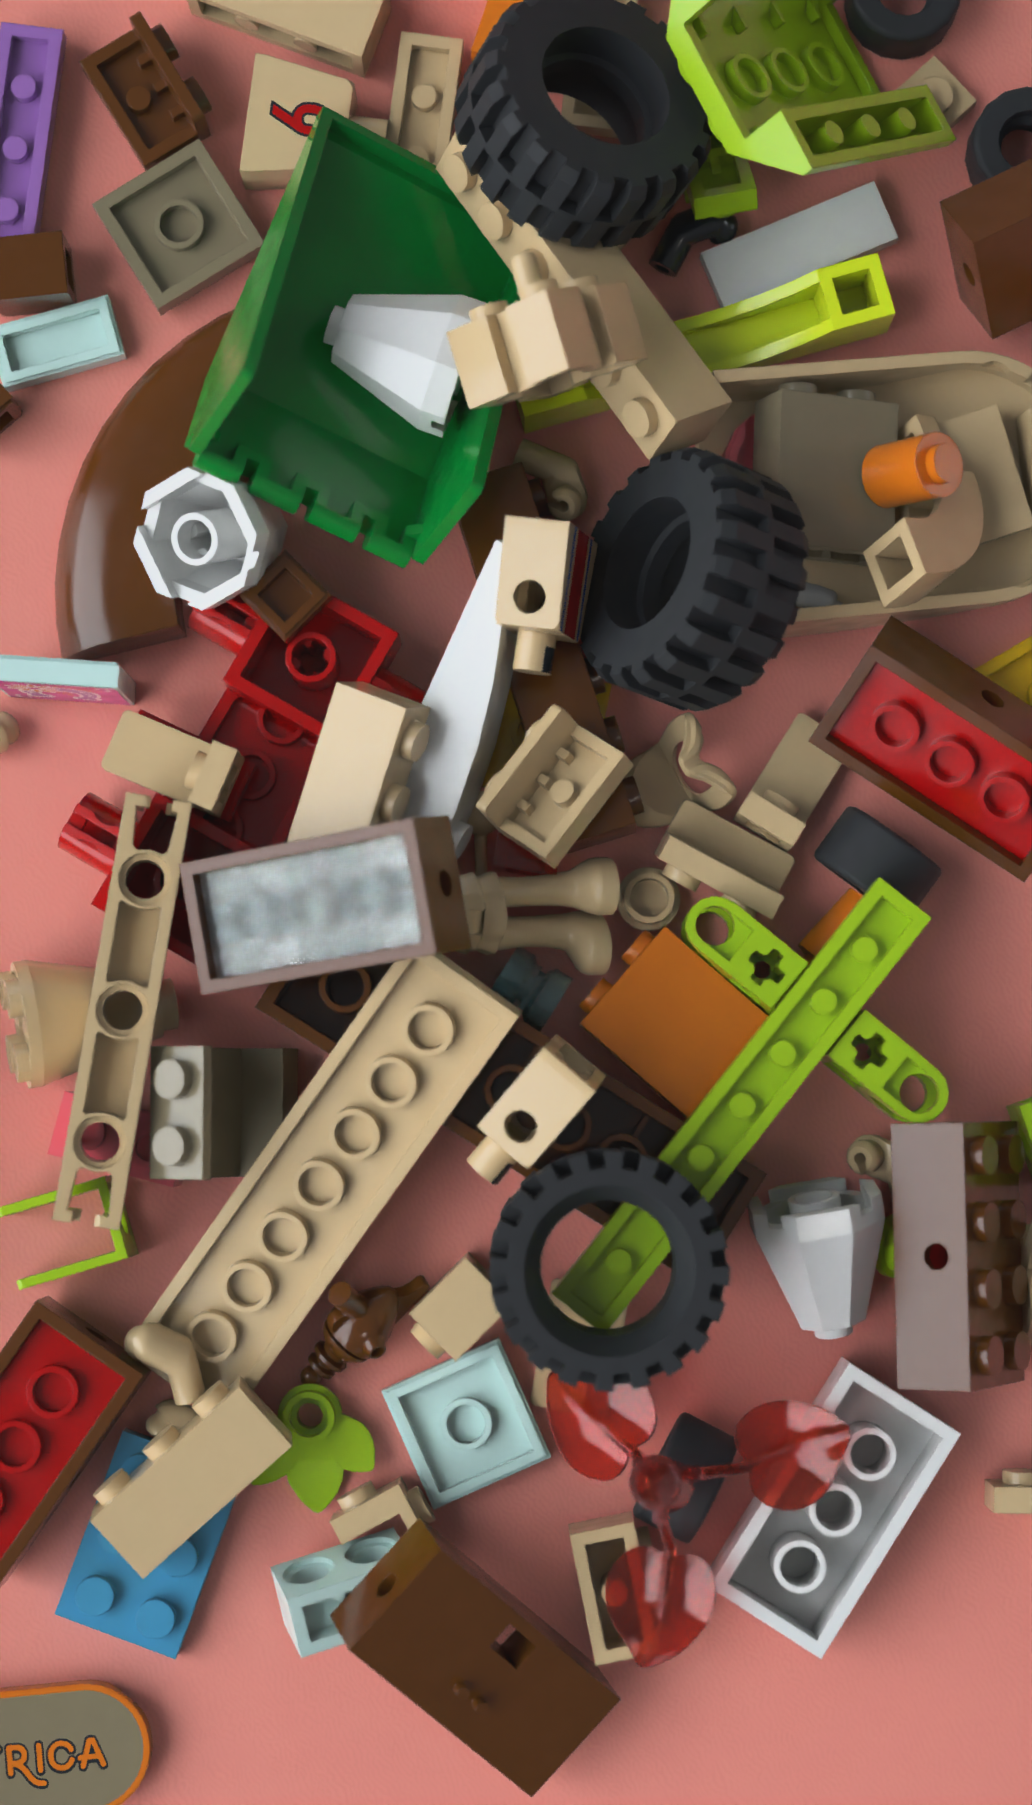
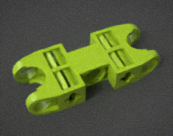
[680,896,949,1123]

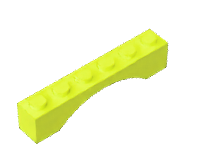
[515,252,896,433]

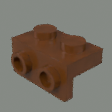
[79,11,212,171]

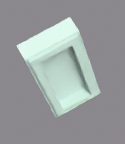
[0,294,127,392]

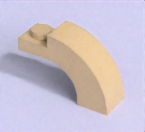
[863,414,983,608]

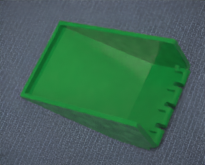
[184,106,520,568]

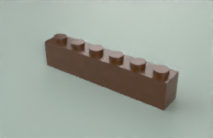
[458,462,644,854]

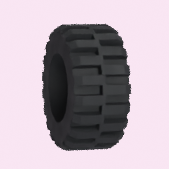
[454,0,713,248]
[580,447,809,712]

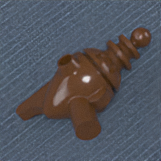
[300,1275,430,1384]

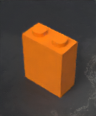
[579,927,768,1119]

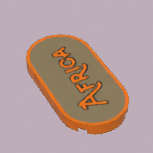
[0,1680,153,1805]

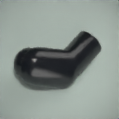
[649,208,738,277]

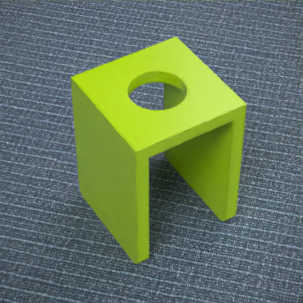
[0,1175,139,1290]

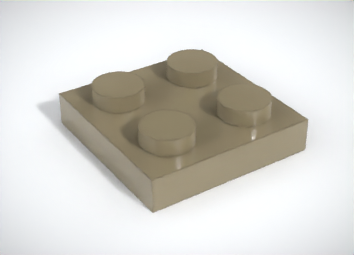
[92,139,264,315]

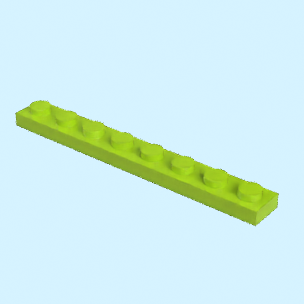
[551,877,932,1329]

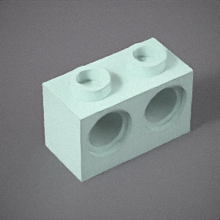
[270,1527,400,1658]

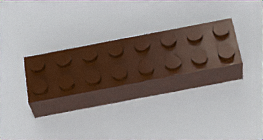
[255,928,767,1269]

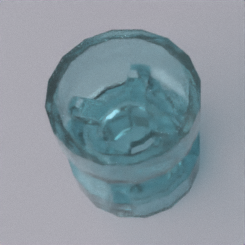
[491,947,573,1032]

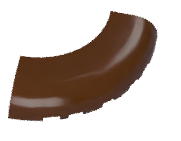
[55,309,235,660]

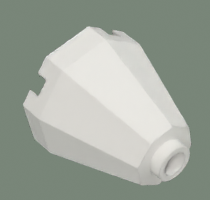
[323,294,487,438]
[133,467,288,610]
[747,1177,885,1339]

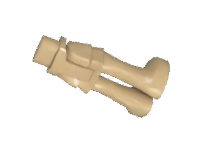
[457,857,620,975]

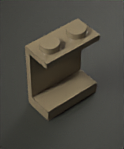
[150,1046,298,1180]

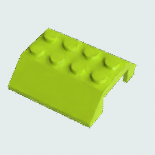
[666,0,957,176]

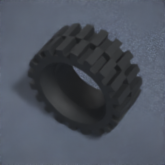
[489,1146,730,1392]

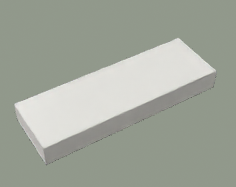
[700,181,899,308]

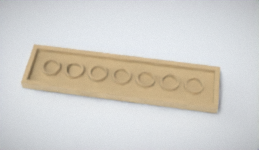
[124,954,523,1391]

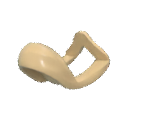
[624,712,737,828]

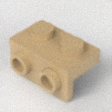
[476,704,634,869]
[654,799,795,919]

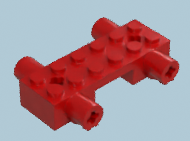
[58,593,427,965]

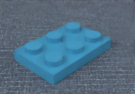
[55,1428,237,1659]

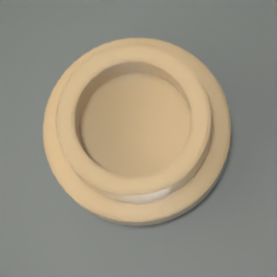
[618,867,680,931]

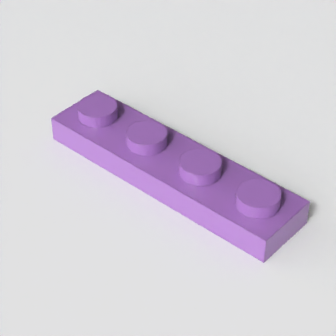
[0,22,67,237]

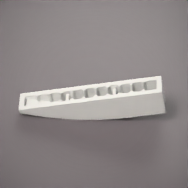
[401,540,517,859]

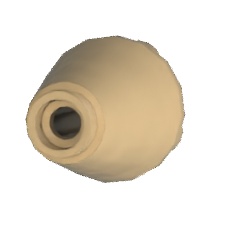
[0,960,179,1089]

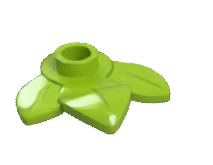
[251,1383,375,1513]

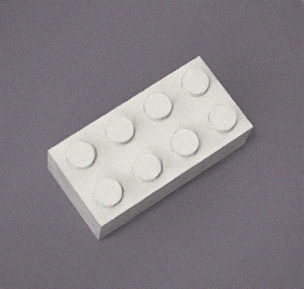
[705,1356,961,1659]

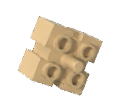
[446,252,648,410]

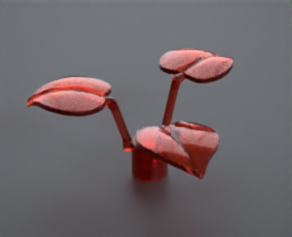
[546,1372,852,1668]

